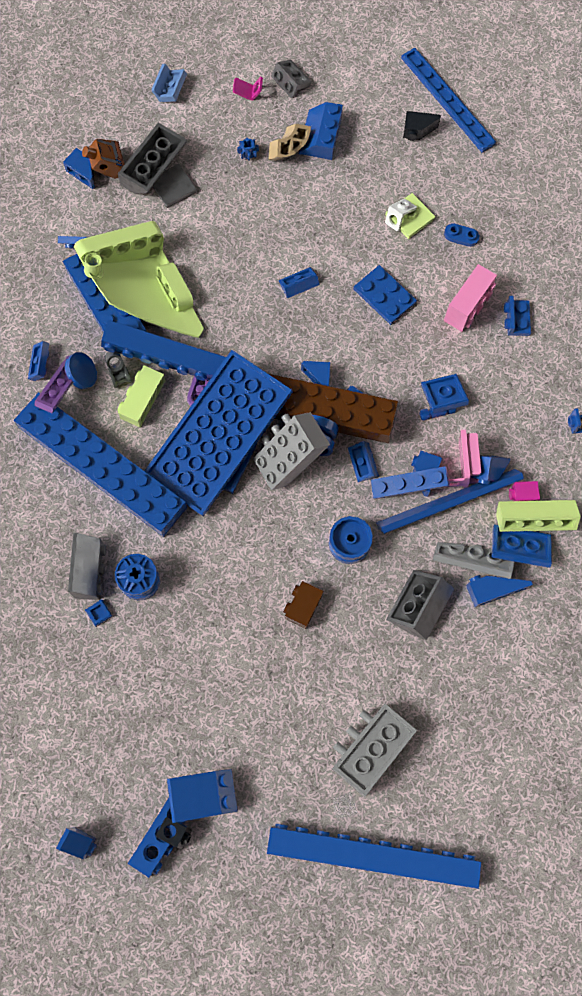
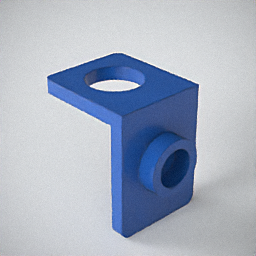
[568,408,582,434]

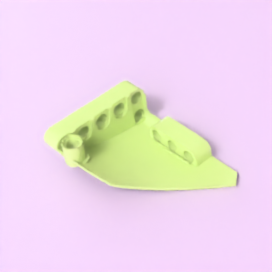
[74,221,204,338]

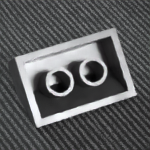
[68,533,106,600]
[386,570,454,640]

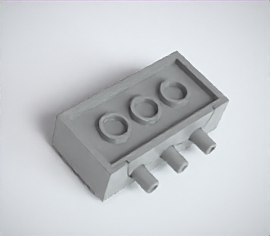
[253,412,330,490]
[332,704,417,797]

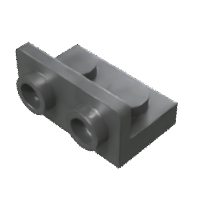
[271,59,312,98]

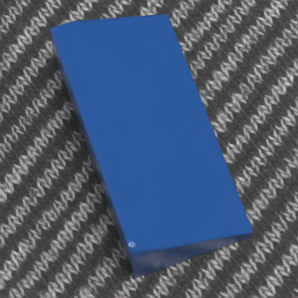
[279,267,320,298]
[348,441,379,482]

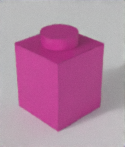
[509,481,540,501]

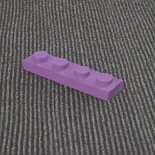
[35,355,74,413]

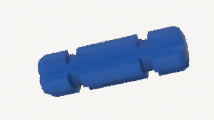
[419,408,456,420]

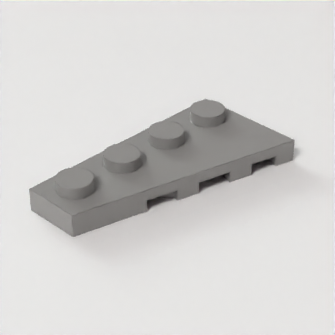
[433,542,514,579]

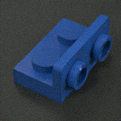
[504,296,531,336]

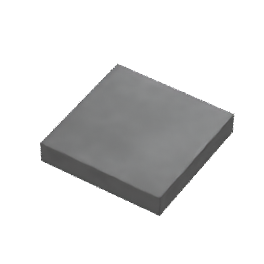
[153,163,197,208]

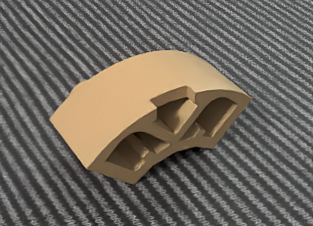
[269,124,311,160]

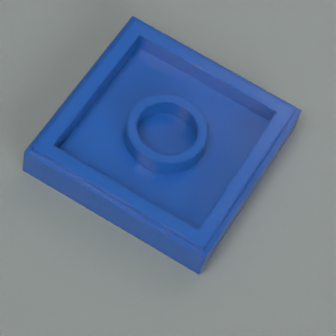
[421,374,469,413]

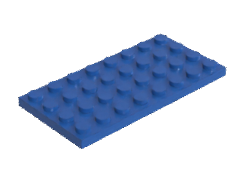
[145,350,293,517]

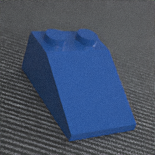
[167,769,238,823]

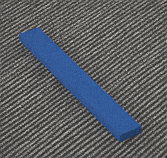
[401,48,496,153]
[376,469,524,534]

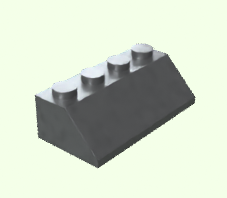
[118,122,187,194]

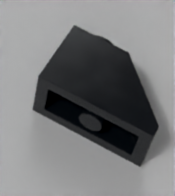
[403,111,441,141]

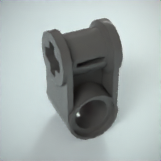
[105,351,132,388]

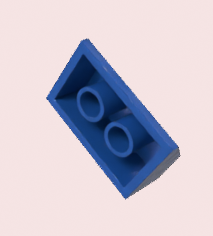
[298,102,343,160]

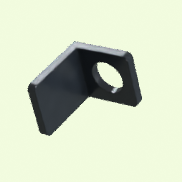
[156,817,192,849]

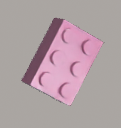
[444,264,497,332]

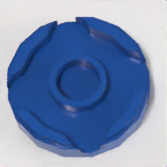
[65,352,97,389]

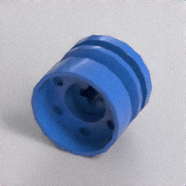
[115,554,160,601]

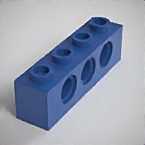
[128,798,186,878]

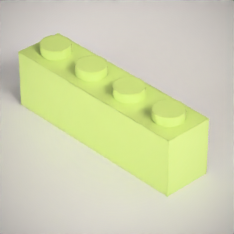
[496,500,581,532]

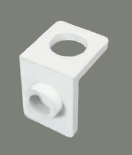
[385,199,417,231]

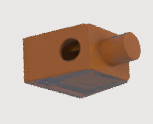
[82,139,125,179]

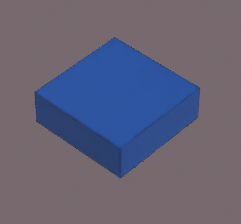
[85,599,112,627]

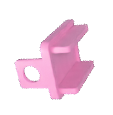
[449,430,481,488]

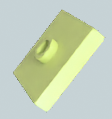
[385,193,435,239]

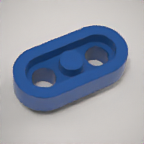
[444,223,480,247]

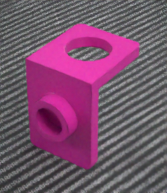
[233,76,263,101]

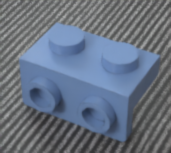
[151,64,187,102]

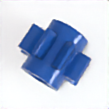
[237,138,259,161]

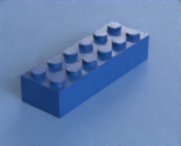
[62,254,146,333]

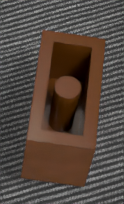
[283,581,324,629]

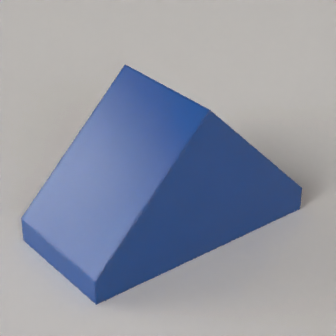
[301,361,330,386]

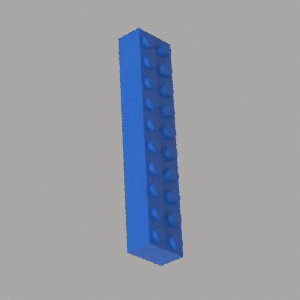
[13,392,187,537]

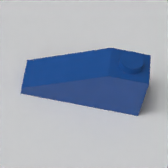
[466,575,533,607]

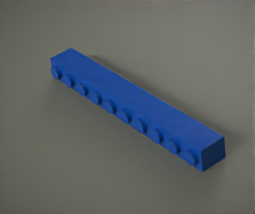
[267,824,481,889]

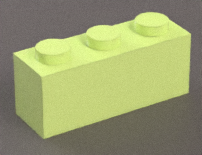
[118,366,166,427]

